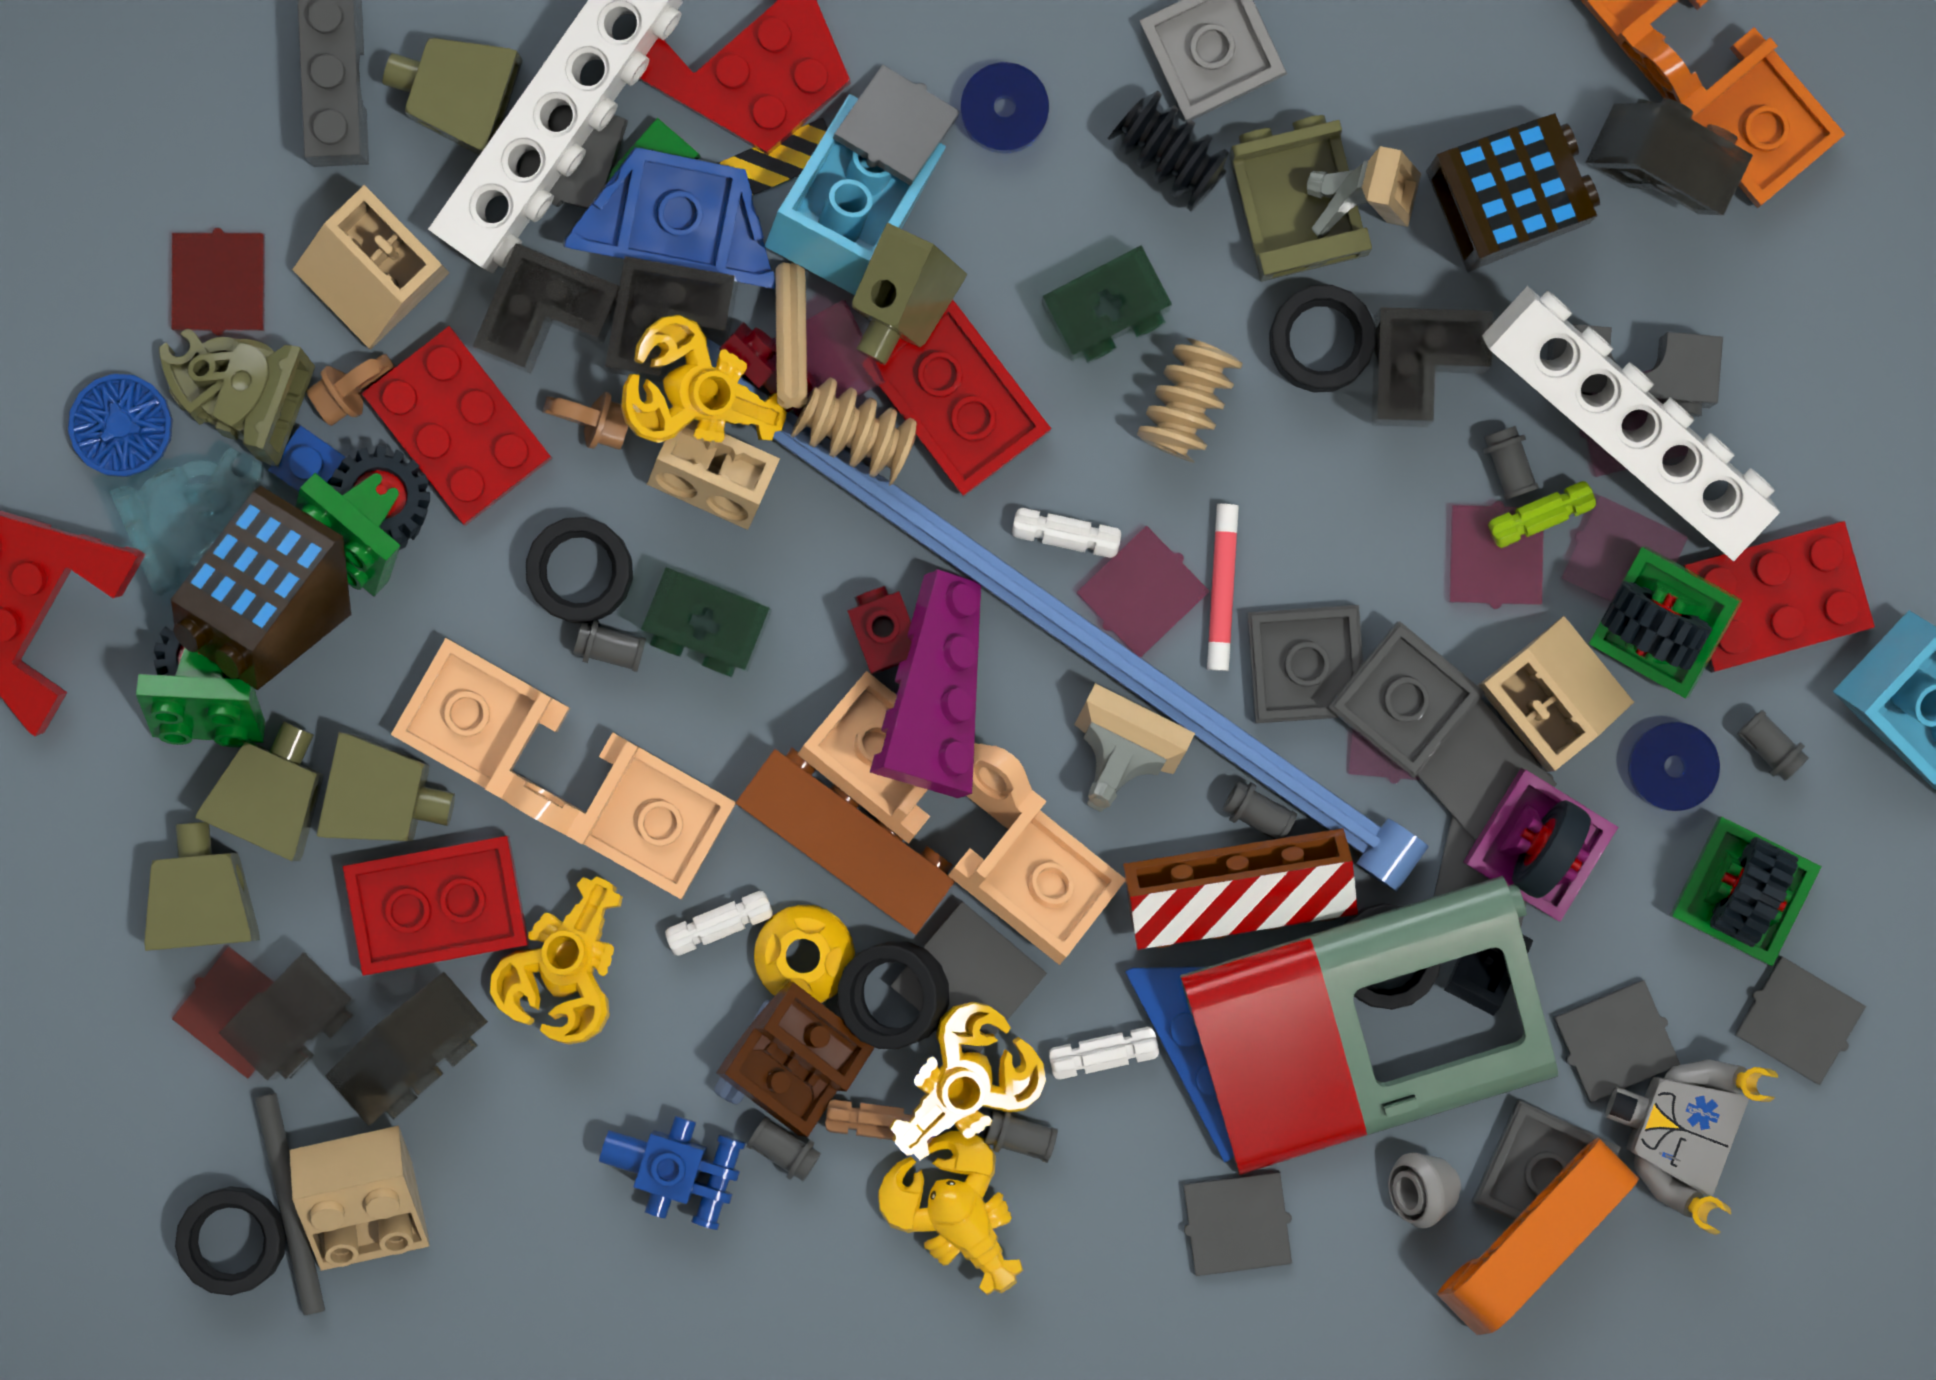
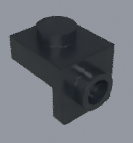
[1444,934,1533,1016]

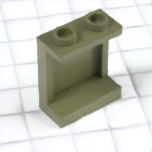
[1229,115,1372,282]

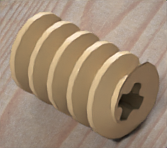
[1137,338,1243,463]
[790,377,917,486]

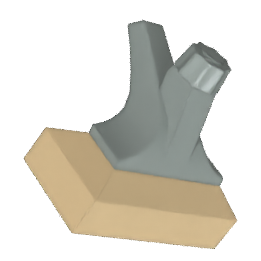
[1307,146,1421,239]
[1074,683,1195,812]

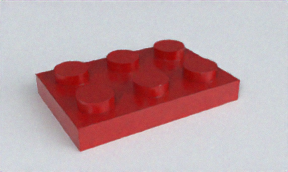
[862,300,1051,497]
[362,326,553,526]
[1683,521,1875,673]
[343,836,529,976]

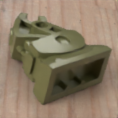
[159,328,315,467]

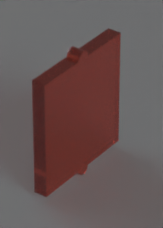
[172,228,265,336]
[172,947,306,1079]

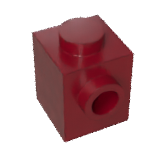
[847,586,912,675]

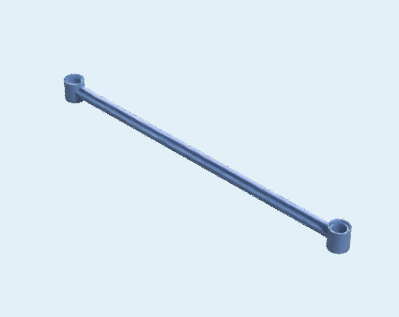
[706,338,1429,892]

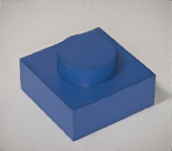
[269,425,346,492]

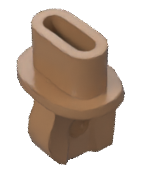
[306,354,395,426]
[542,391,628,450]

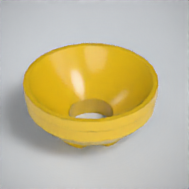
[754,904,855,1003]

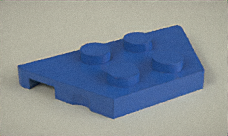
[563,147,776,289]
[1125,966,1234,1163]

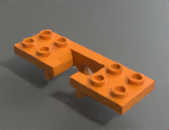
[1581,0,1846,209]

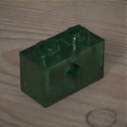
[1042,245,1172,363]
[641,567,772,677]

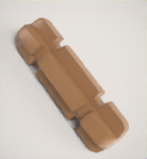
[825,1099,933,1144]

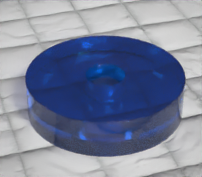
[961,62,1049,154]
[1628,722,1720,811]

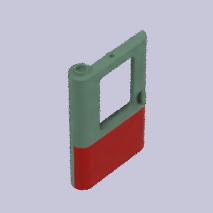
[1180,876,1558,1175]

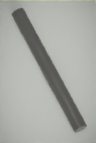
[255,1093,325,1316]

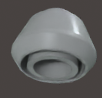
[1388,1152,1461,1228]

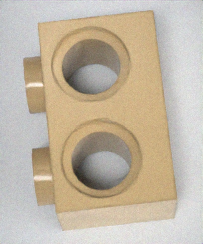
[647,420,780,530]

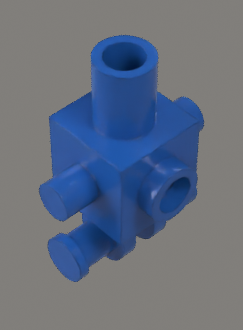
[599,1116,745,1230]

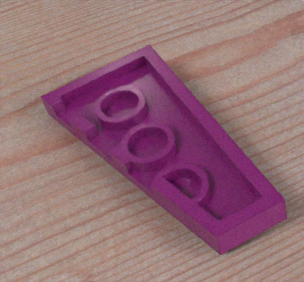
[870,569,981,798]

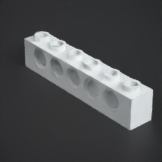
[428,0,683,273]
[1482,286,1780,561]

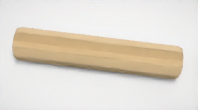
[775,262,807,409]

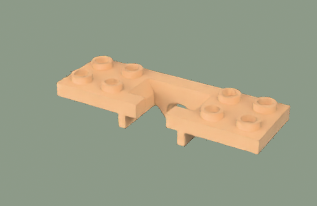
[391,638,736,899]
[797,671,1125,965]

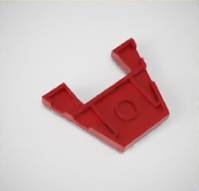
[639,0,851,155]
[0,511,146,736]

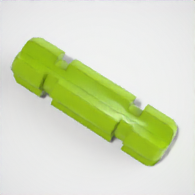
[1488,481,1596,548]

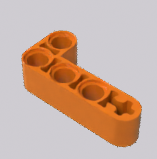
[1437,1138,1639,1335]

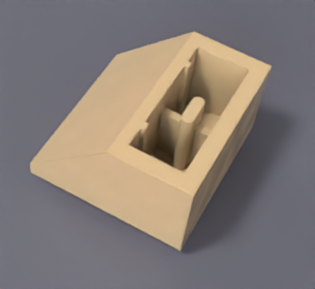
[292,185,450,350]
[1477,616,1634,772]
[289,1125,430,1271]

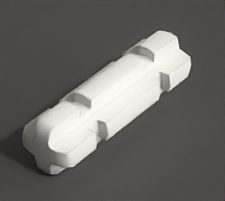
[1012,508,1121,558]
[665,891,773,956]
[1049,1027,1159,1080]

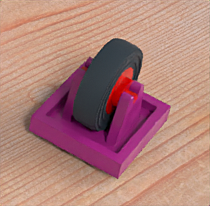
[1463,768,1619,922]

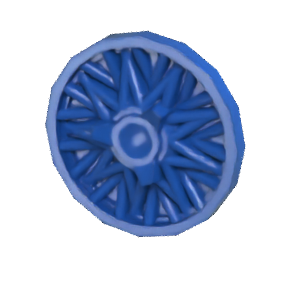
[68,374,173,477]

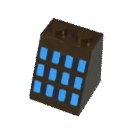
[1426,113,1600,273]
[171,486,352,691]

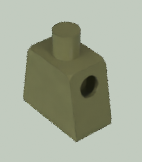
[382,38,523,155]
[852,222,967,365]
[195,721,323,861]
[316,732,455,841]
[144,822,260,951]

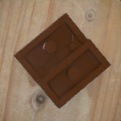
[716,982,875,1137]

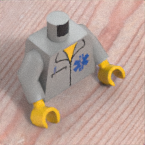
[1605,1059,1778,1235]

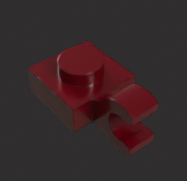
[719,322,816,412]

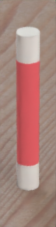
[1207,504,1239,671]

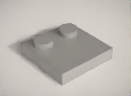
[1140,0,1287,121]

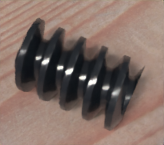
[1107,90,1229,212]

